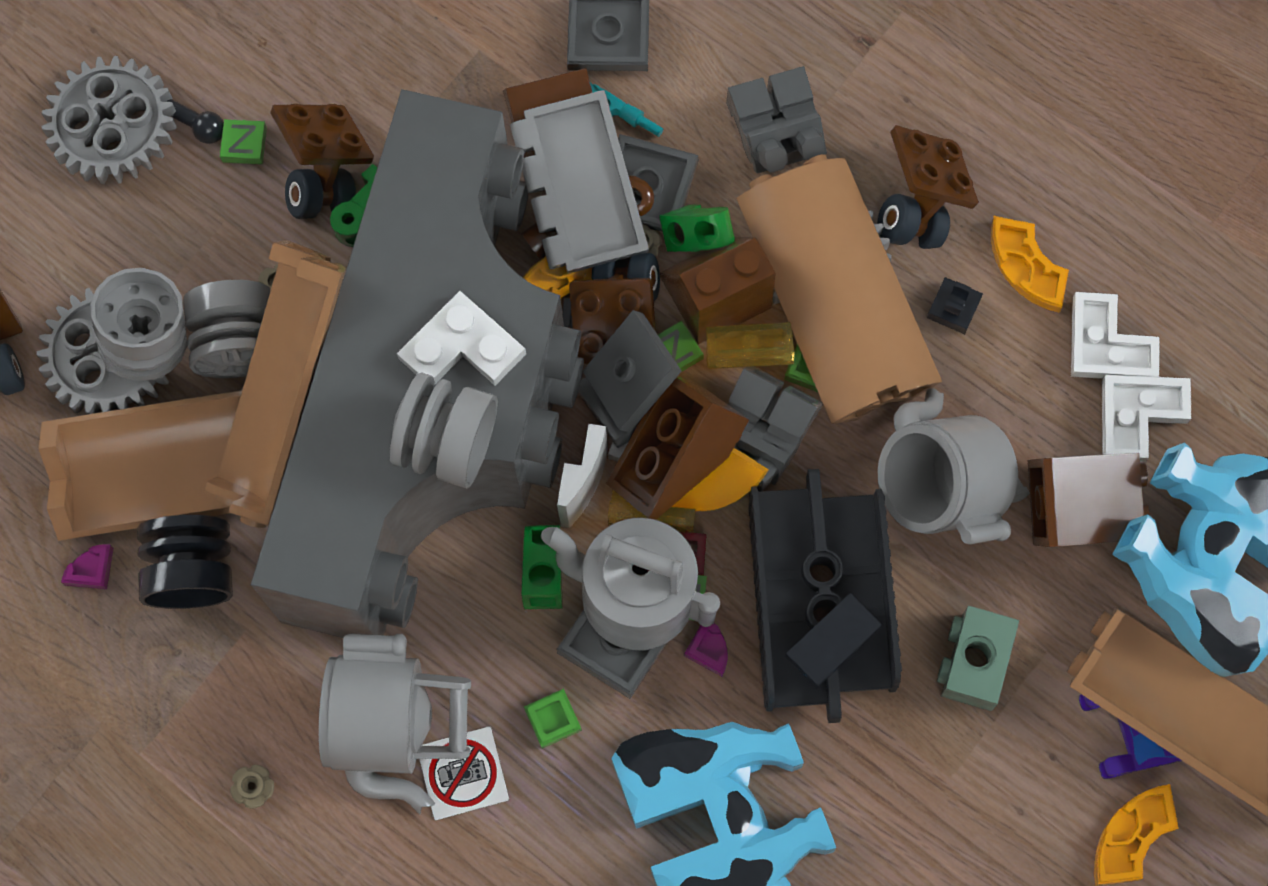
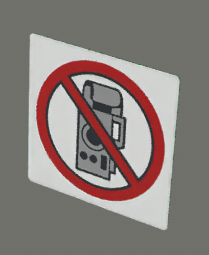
[420,727,509,820]

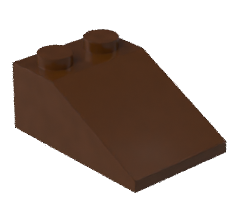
[606,376,749,520]

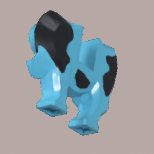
[1112,443,1268,677]
[611,722,836,886]

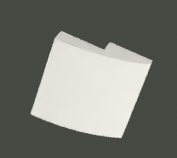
[557,424,608,528]

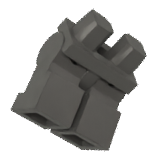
[726,66,827,173]
[728,365,823,492]

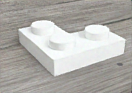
[397,291,526,386]
[1071,292,1159,379]
[1102,375,1191,462]

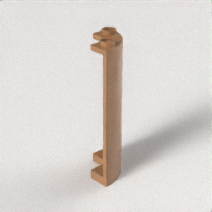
[736,154,942,424]
[205,240,346,528]
[38,390,242,541]
[1067,607,1268,817]

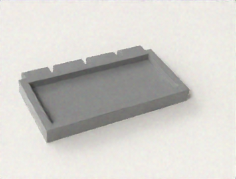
[510,90,649,274]

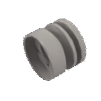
[90,268,187,381]
[183,280,271,378]
[390,372,498,489]

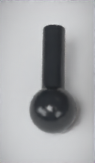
[166,99,224,144]

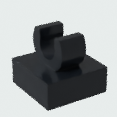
[927,277,983,335]

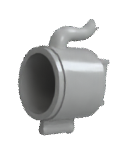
[878,388,1030,545]
[541,518,720,651]
[319,634,471,815]

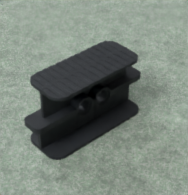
[748,469,902,723]

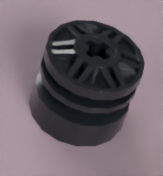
[137,515,233,609]

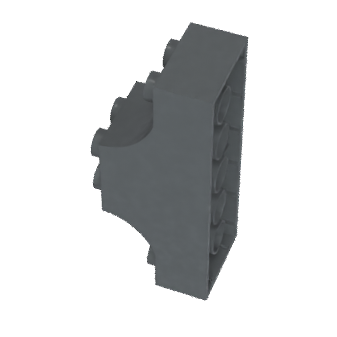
[251,89,584,638]

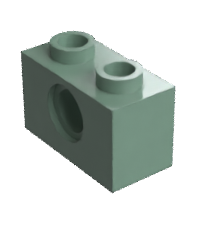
[937,605,1019,711]

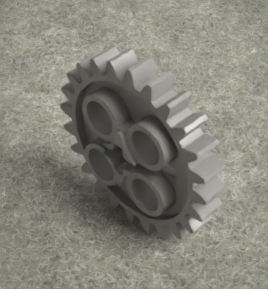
[41,56,177,184]
[37,288,175,415]

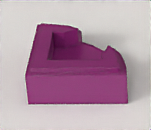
[61,544,114,589]
[684,623,728,677]

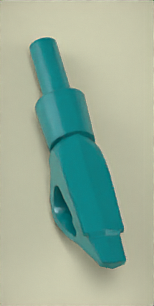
[590,82,664,137]

